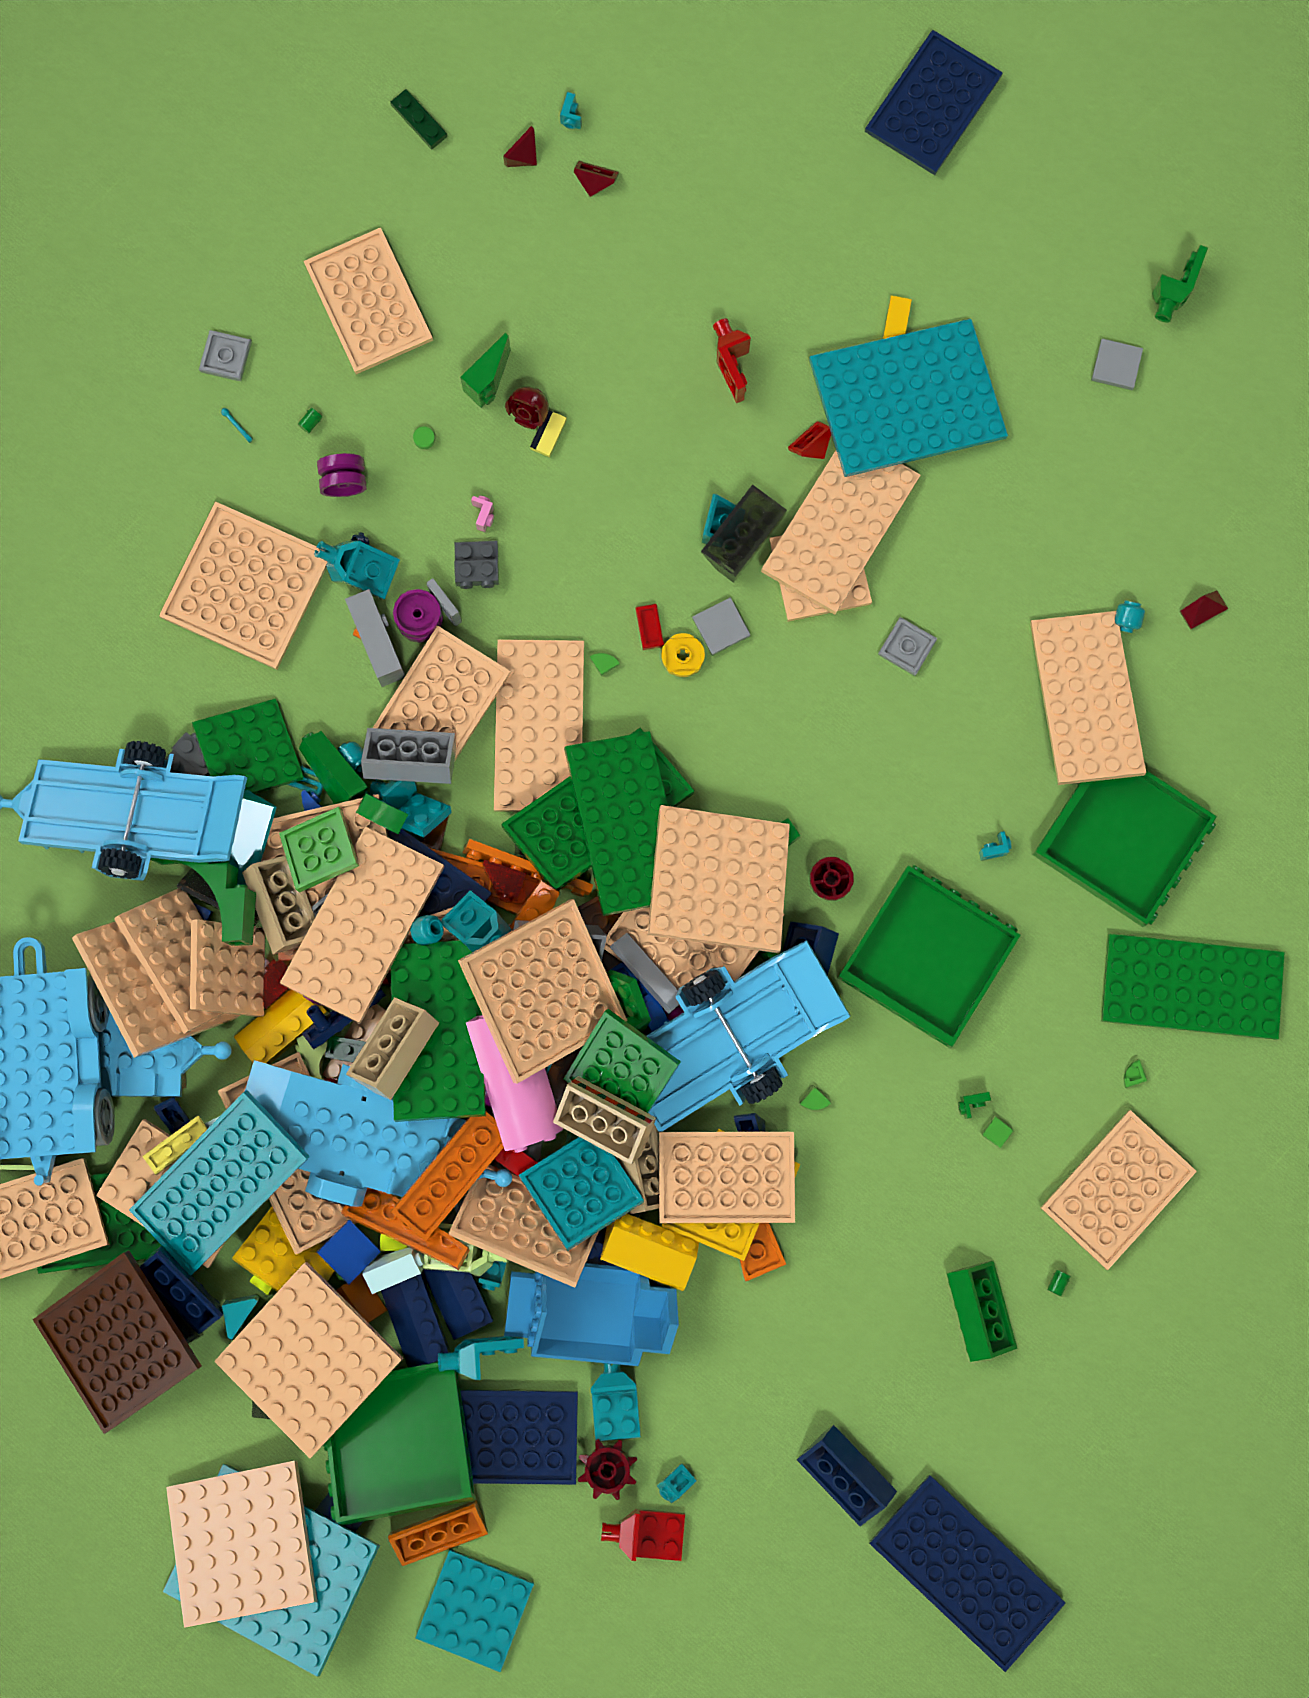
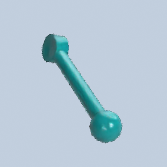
[221,408,252,443]

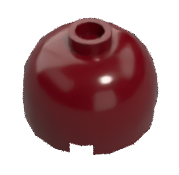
[505,387,549,429]
[810,857,854,901]

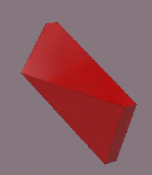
[788,421,831,459]

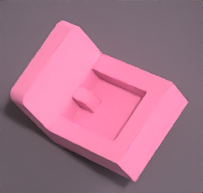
[471,496,494,532]

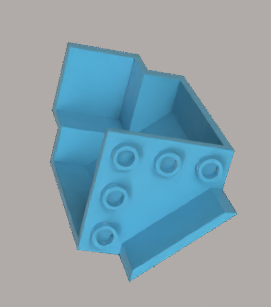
[504,1263,679,1366]

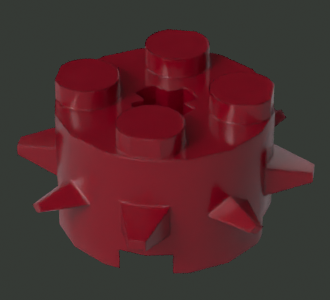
[578,1439,637,1500]

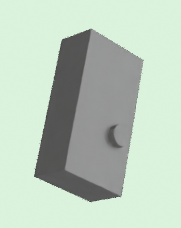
[345,589,405,687]
[361,728,456,784]

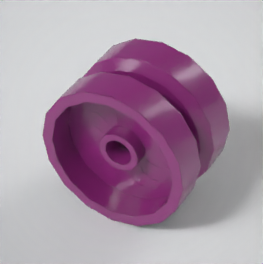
[317,453,367,497]
[393,589,444,643]

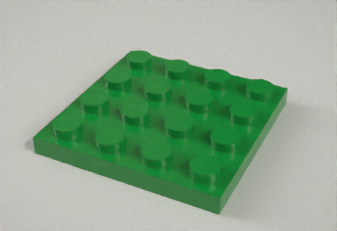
[192,698,304,794]
[564,1009,681,1113]

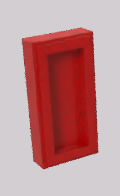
[635,604,664,650]

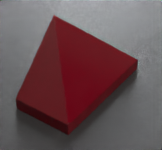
[503,126,537,167]
[574,161,619,197]
[1180,591,1228,630]

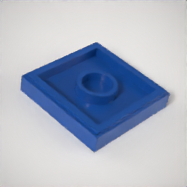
[317,1220,381,1284]

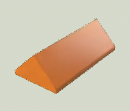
[388,1500,488,1566]

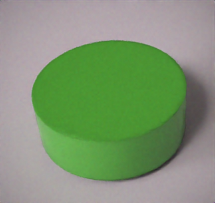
[413,426,435,449]

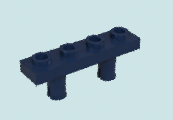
[302,988,386,1049]

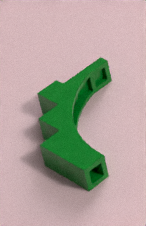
[150,858,256,946]

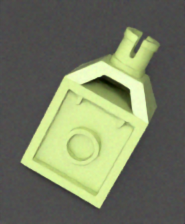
[423,1223,510,1276]

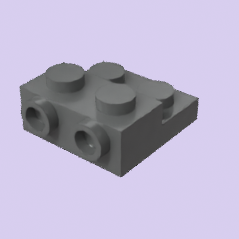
[454,541,499,589]
[165,732,209,776]

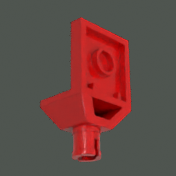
[713,318,751,404]
[601,1509,685,1561]

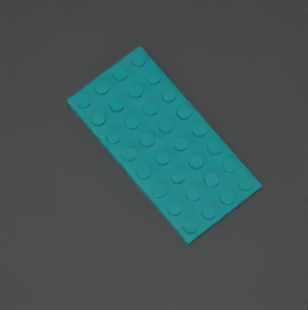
[129,1090,310,1276]

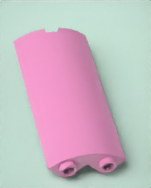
[466,1015,563,1153]

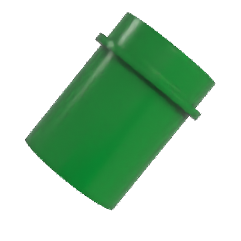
[298,408,322,434]
[1047,1269,1071,1297]

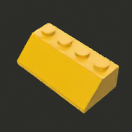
[234,989,330,1064]
[600,1214,699,1291]

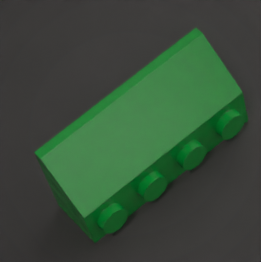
[947,1260,1017,1362]

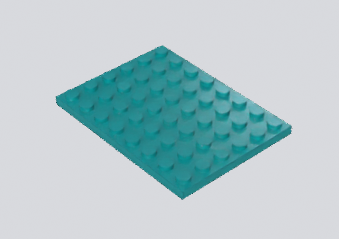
[809,319,1008,477]
[163,1464,380,1677]

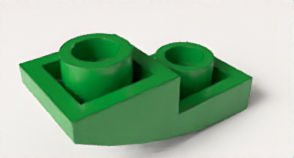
[356,793,408,834]

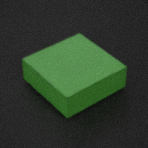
[982,1117,1013,1148]

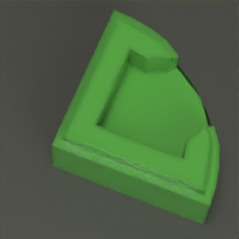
[590,653,620,676]
[1124,1060,1147,1088]
[800,1088,831,1110]

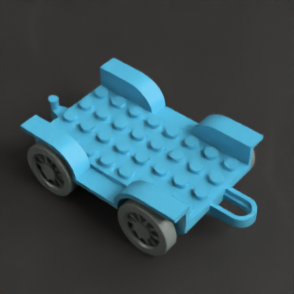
[0,937,115,1186]

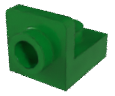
[958,1092,991,1119]

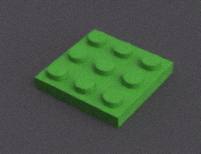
[279,807,359,893]

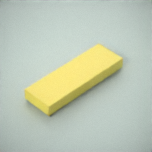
[142,1116,208,1175]

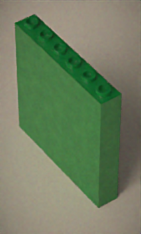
[1033,770,1217,927]
[838,865,1021,1048]
[323,1362,476,1525]

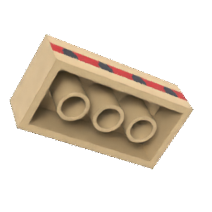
[553,1076,656,1164]

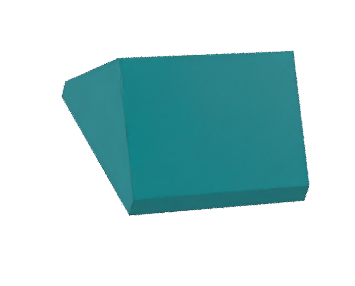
[702,494,744,550]
[222,1294,260,1340]

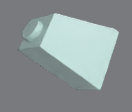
[363,1247,425,1294]

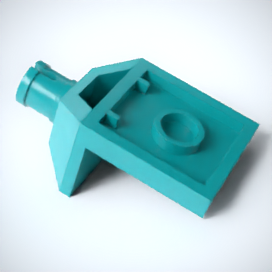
[314,541,400,599]
[370,779,452,837]
[441,891,513,952]
[438,1336,524,1380]
[591,1363,641,1441]

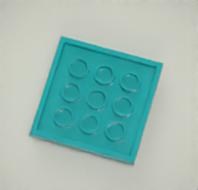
[519,1137,644,1251]
[416,1549,534,1672]

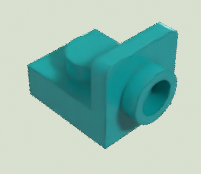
[560,92,582,129]
[979,831,1011,861]
[478,1261,507,1291]
[657,1464,697,1503]

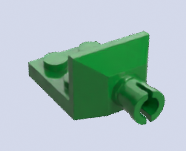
[1152,245,1208,323]
[606,970,651,1034]

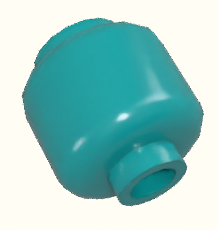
[1115,601,1145,633]
[337,742,363,774]
[410,915,444,945]

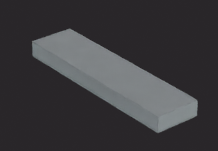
[610,933,680,1014]

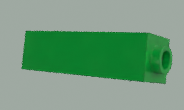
[299,731,368,804]

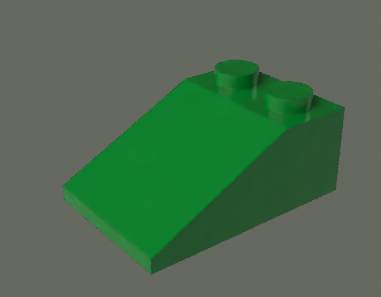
[460,333,511,408]

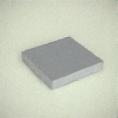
[199,330,252,381]
[1091,339,1143,390]
[427,578,462,626]
[692,597,750,656]
[878,617,937,676]

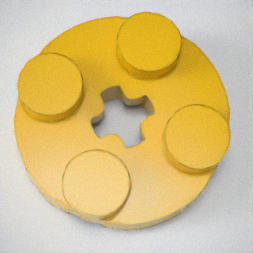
[661,633,705,677]

